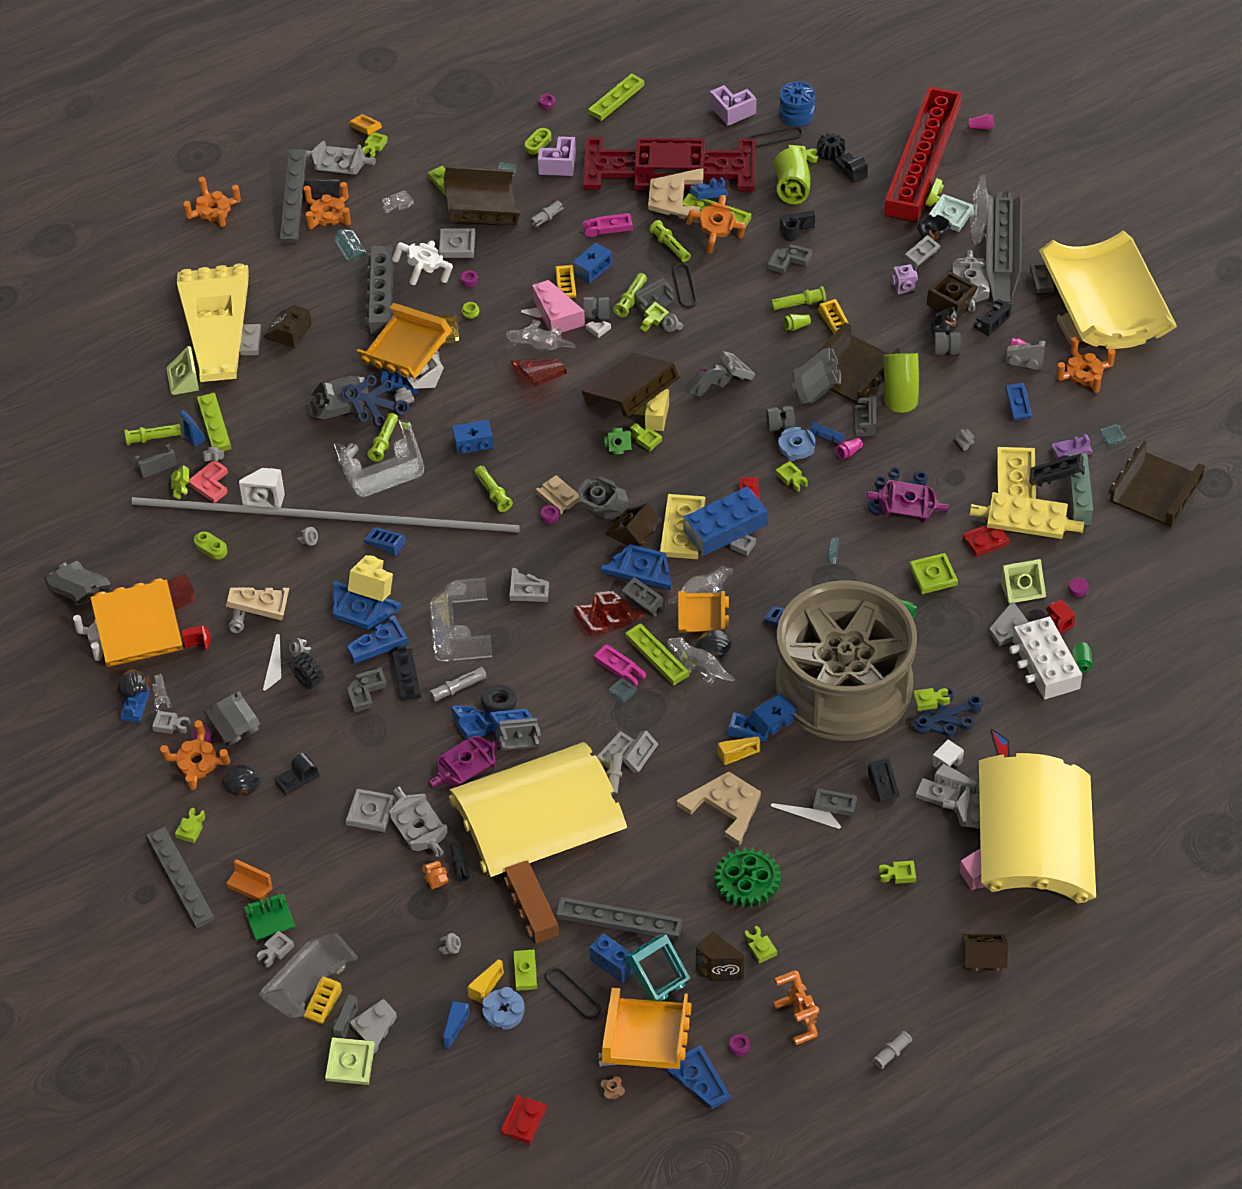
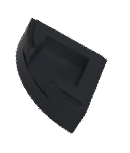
[1029,609,1049,622]

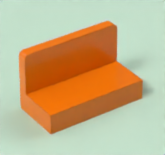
[226,859,273,902]

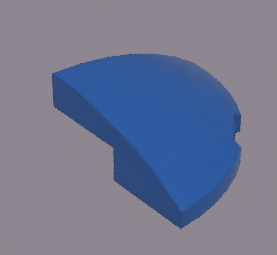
[451,706,493,740]

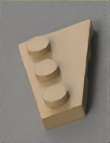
[226,588,289,620]

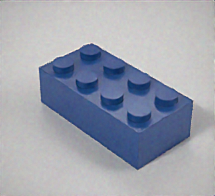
[683,486,768,556]

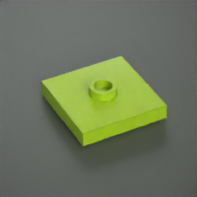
[909,553,958,594]

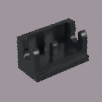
[973,299,1012,337]

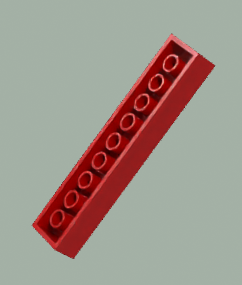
[884,86,962,222]

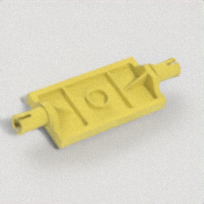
[970,492,1084,539]

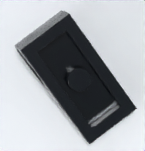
[835,152,868,183]
[780,210,815,241]
[275,753,320,796]
[867,758,900,803]

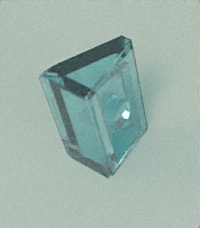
[334,229,367,261]

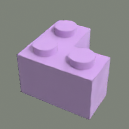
[710,85,756,126]
[538,137,576,176]

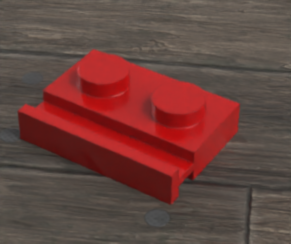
[963,525,1010,557]
[501,1095,547,1145]

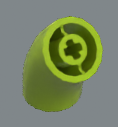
[772,147,810,205]
[883,353,919,413]

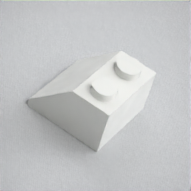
[239,468,285,508]

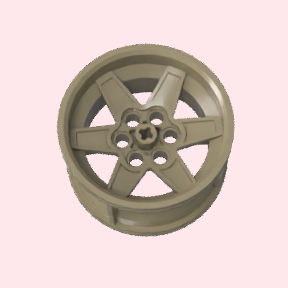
[776,580,917,741]

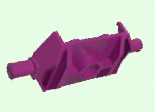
[866,480,949,523]
[428,736,499,789]

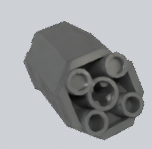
[792,348,841,405]
[308,375,369,419]
[578,477,629,520]
[44,561,111,606]
[203,691,260,746]

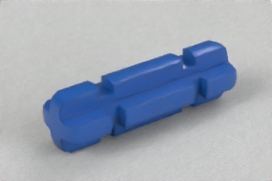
[810,422,844,444]

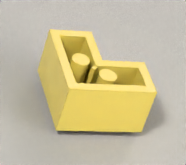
[633,389,669,431]
[348,555,393,602]

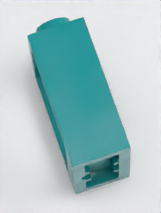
[625,935,691,1001]

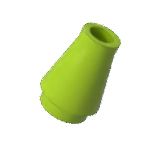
[783,314,811,332]

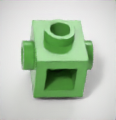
[604,428,632,454]

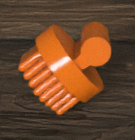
[422,861,448,890]

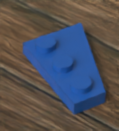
[347,615,409,663]
[664,1045,731,1109]

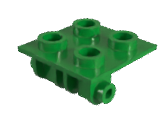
[244,893,295,941]

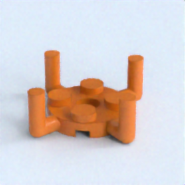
[183,177,241,227]
[304,182,351,230]
[686,195,746,254]
[1056,337,1115,393]
[160,720,230,790]
[773,970,819,1046]

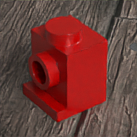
[1046,599,1076,634]

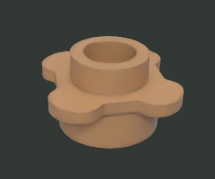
[601,1077,625,1099]

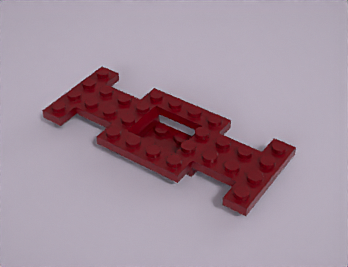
[583,137,756,191]

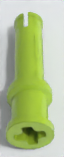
[649,220,691,262]
[613,273,647,317]
[771,286,826,311]
[367,413,398,462]
[124,424,181,446]
[474,466,513,512]

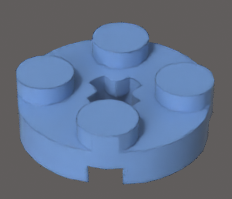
[778,427,815,461]
[482,987,525,1030]

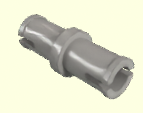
[530,201,563,228]
[606,753,623,795]
[873,1031,912,1069]

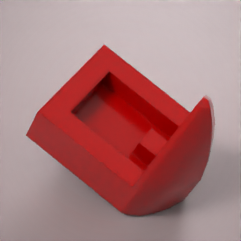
[182,626,211,650]

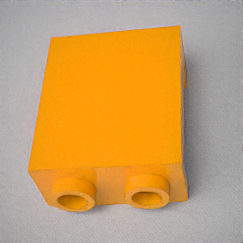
[678,591,729,633]

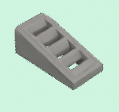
[934,764,977,794]

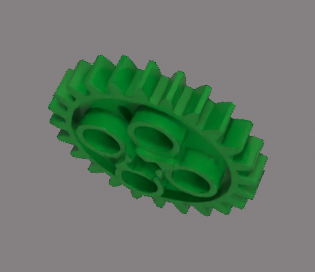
[714,847,781,908]

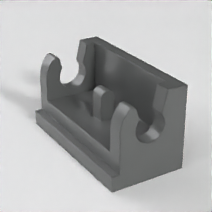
[635,278,675,314]
[855,397,876,436]
[135,444,177,478]
[622,577,666,617]
[495,718,541,751]

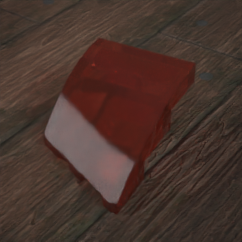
[511,358,567,387]
[573,591,644,636]

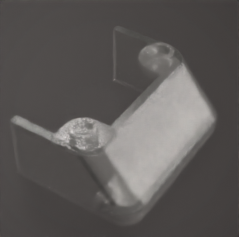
[334,419,425,497]
[430,577,492,661]
[259,933,358,1018]

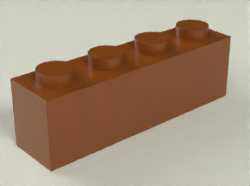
[503,861,559,944]

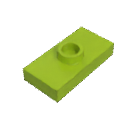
[514,949,537,991]

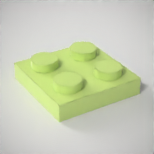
[325,1038,375,1085]

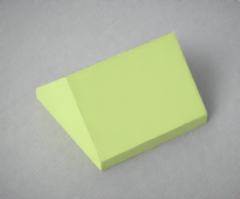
[166,346,199,395]
[1001,559,1046,604]

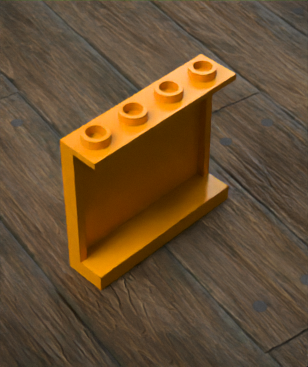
[357,303,452,379]
[91,579,183,667]
[602,988,692,1069]

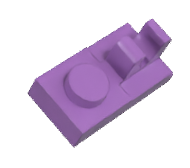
[1051,434,1093,460]

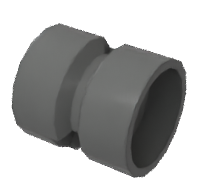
[583,296,610,320]
[934,332,961,355]
[766,406,795,432]

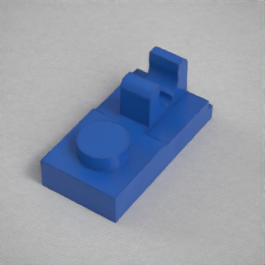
[690,177,728,200]
[1006,383,1032,421]
[120,687,151,723]
[490,709,533,732]

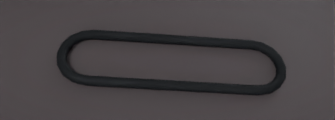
[747,126,803,147]
[673,263,697,308]
[545,967,601,1018]

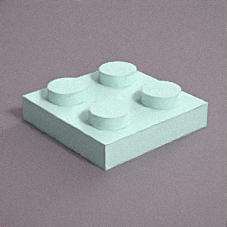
[929,194,975,232]

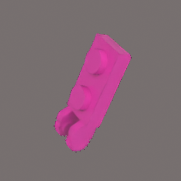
[583,213,633,237]
[593,644,647,687]

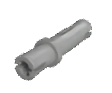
[429,667,486,702]

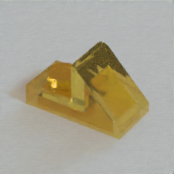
[439,314,459,344]

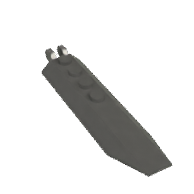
[986,190,1022,303]

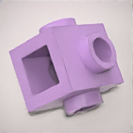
[891,264,918,294]

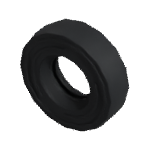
[481,684,517,713]

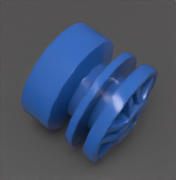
[779,81,815,127]

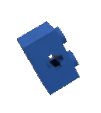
[573,243,612,284]
[452,420,493,454]
[748,693,797,738]
[590,933,633,983]

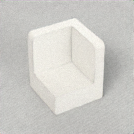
[932,740,964,767]

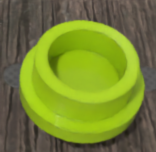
[462,302,479,318]

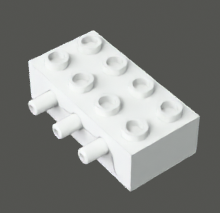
[1009,616,1082,700]

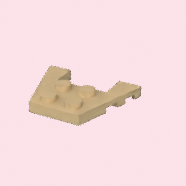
[648,169,704,223]
[677,772,761,846]

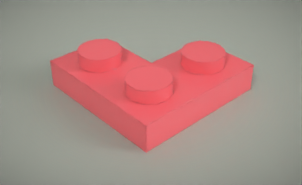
[188,460,228,503]

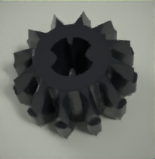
[817,133,846,160]

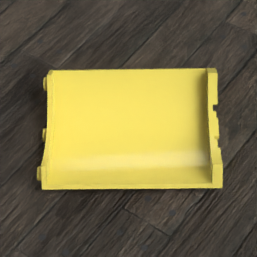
[1039,231,1177,349]
[449,742,627,877]
[979,753,1096,904]

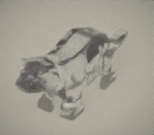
[970,174,989,244]
[506,319,576,351]
[667,566,733,604]
[667,637,735,683]

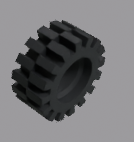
[289,652,324,689]

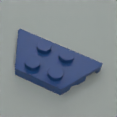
[601,544,672,590]
[333,581,401,630]

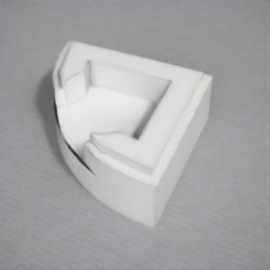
[586,321,611,338]

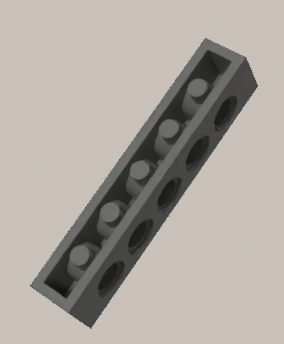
[366,246,394,335]

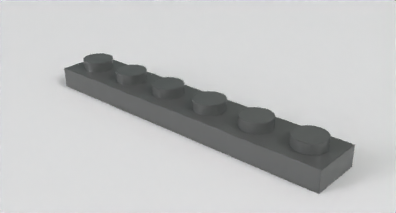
[280,149,307,243]
[146,827,215,929]
[556,897,683,940]

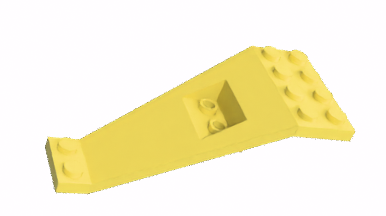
[177,264,249,382]

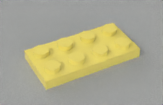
[997,447,1036,499]
[660,494,705,559]

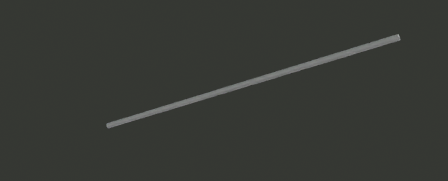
[132,497,520,533]

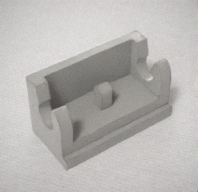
[901,235,941,271]

